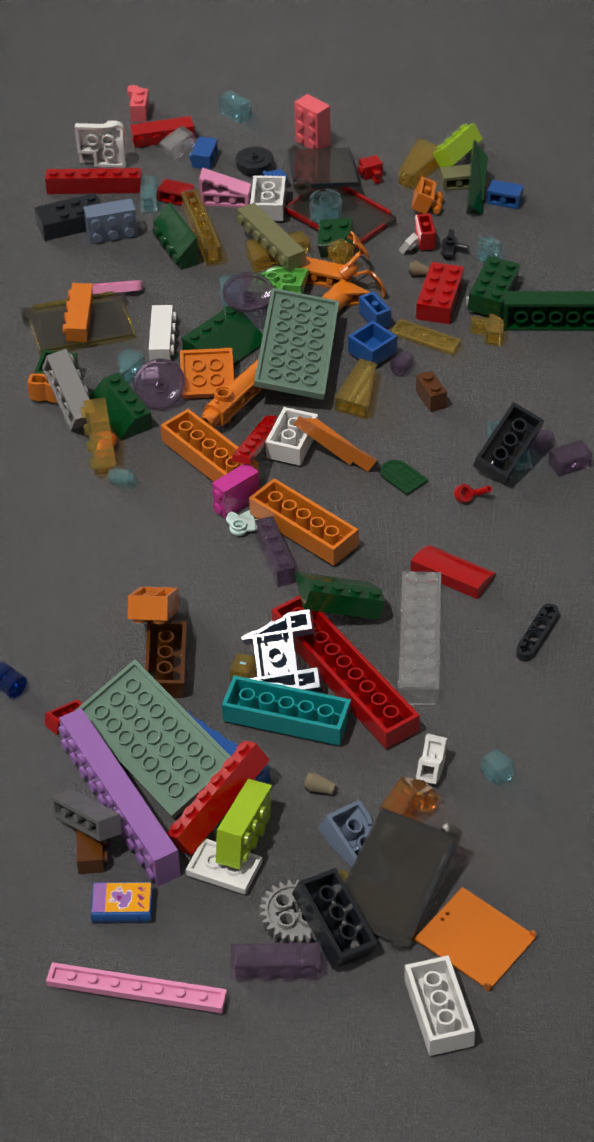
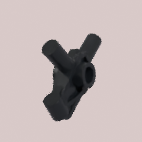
[441,229,469,258]

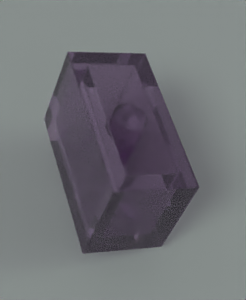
[548,440,592,477]

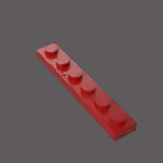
[232,415,278,465]

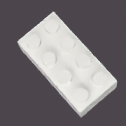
[405,955,475,1056]

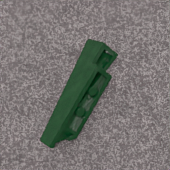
[466,140,488,215]

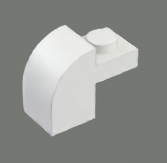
[416,734,448,784]

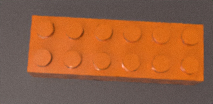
[160,409,260,482]
[249,478,359,566]

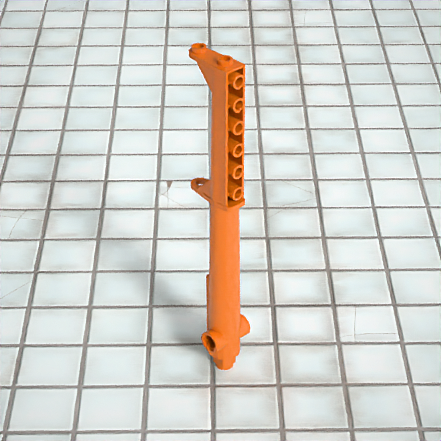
[201,279,370,428]

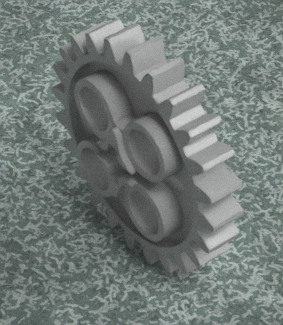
[259,880,317,946]

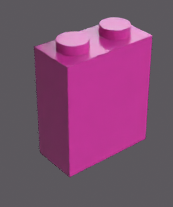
[212,464,259,519]

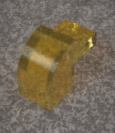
[470,314,504,347]

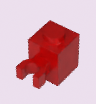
[357,155,383,184]

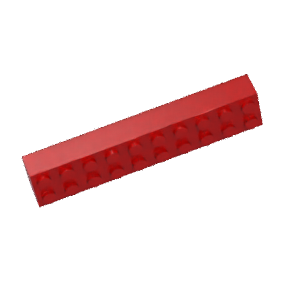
[272,595,420,749]

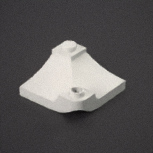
[75,121,126,168]

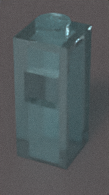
[140,175,158,212]

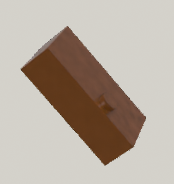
[144,620,187,698]

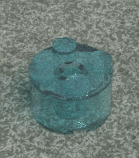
[309,189,342,224]

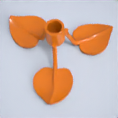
[338,231,386,298]

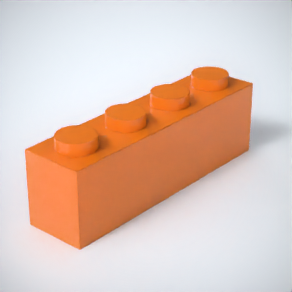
[282,257,352,289]
[63,283,93,342]

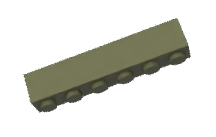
[236,203,306,271]

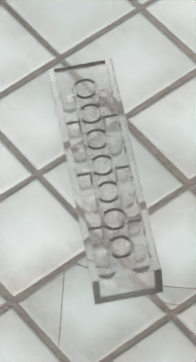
[398,571,441,705]

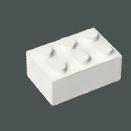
[250,176,286,222]
[265,407,318,465]

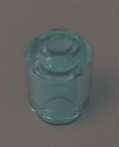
[107,467,136,488]

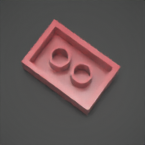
[294,94,331,149]

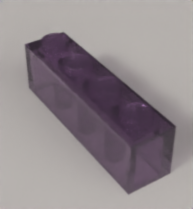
[255,516,296,587]
[230,943,321,980]

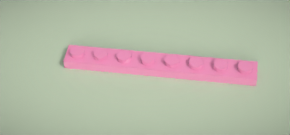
[46,962,227,1013]

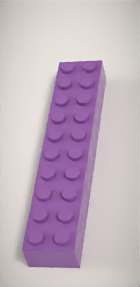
[58,708,180,887]

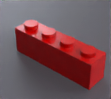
[130,116,195,148]

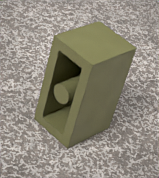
[440,164,470,192]

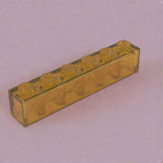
[181,189,222,265]

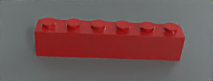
[45,168,143,194]
[167,740,270,855]

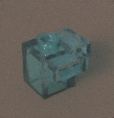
[477,236,503,262]

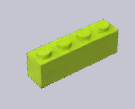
[433,123,483,167]

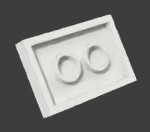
[186,838,262,894]

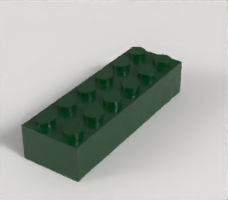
[503,291,594,331]

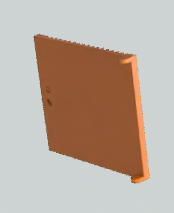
[415,887,537,991]

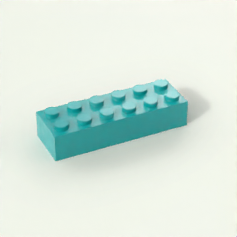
[222,675,351,746]

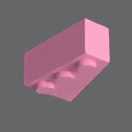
[199,167,251,208]

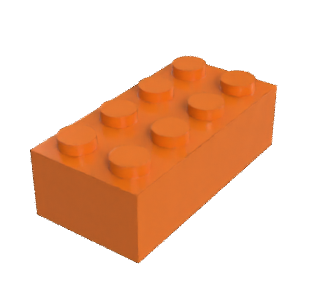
[128,586,179,624]

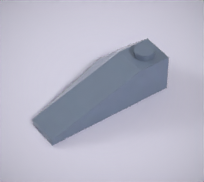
[318,800,389,889]

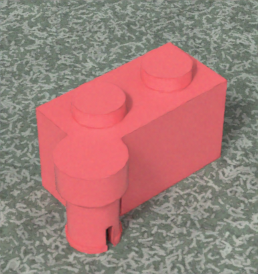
[127,85,150,122]

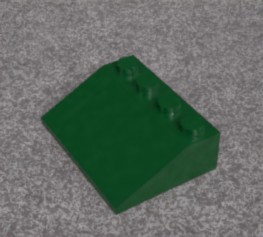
[182,305,263,367]
[295,571,385,619]

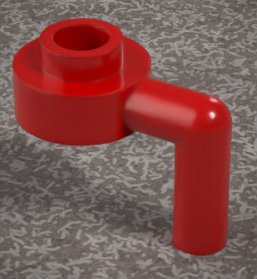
[454,484,492,503]

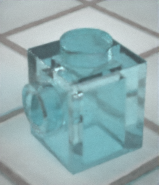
[481,748,514,786]

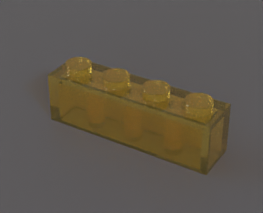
[81,398,117,475]

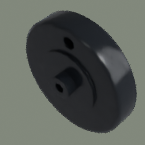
[236,146,273,174]

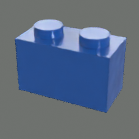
[189,137,218,170]
[487,180,524,209]
[359,291,391,328]

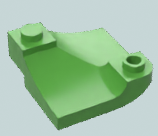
[247,267,309,302]

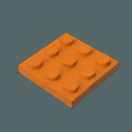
[180,348,234,399]

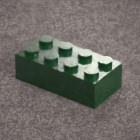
[467,256,520,318]

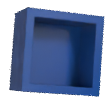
[348,320,397,368]

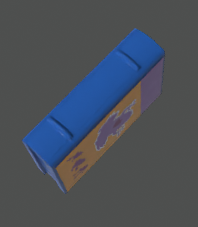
[91,882,153,923]

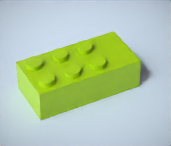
[216,779,272,870]

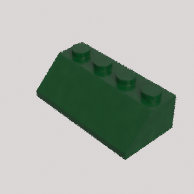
[152,203,199,270]
[89,372,153,441]

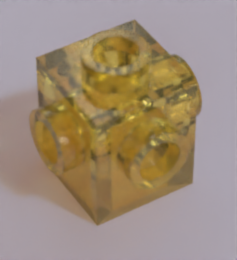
[327,239,355,265]

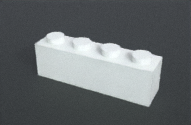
[149,305,176,363]

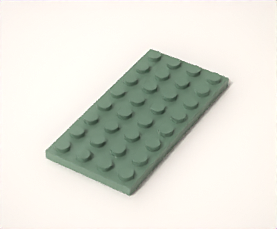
[253,288,339,400]
[76,659,231,819]

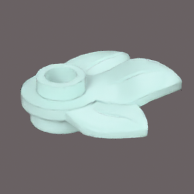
[226,510,263,536]

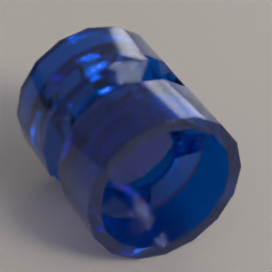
[0,662,27,698]

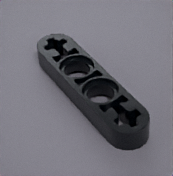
[516,603,559,662]

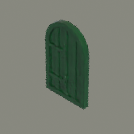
[380,460,428,496]

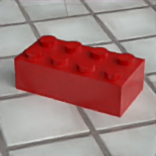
[416,262,464,324]

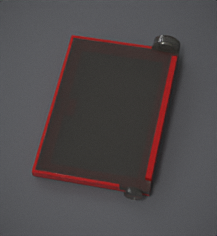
[284,173,396,249]

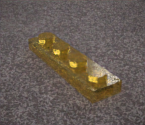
[392,319,461,355]

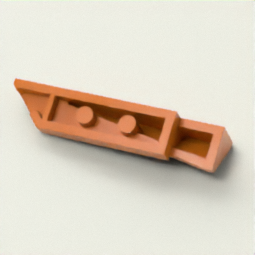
[294,416,377,472]

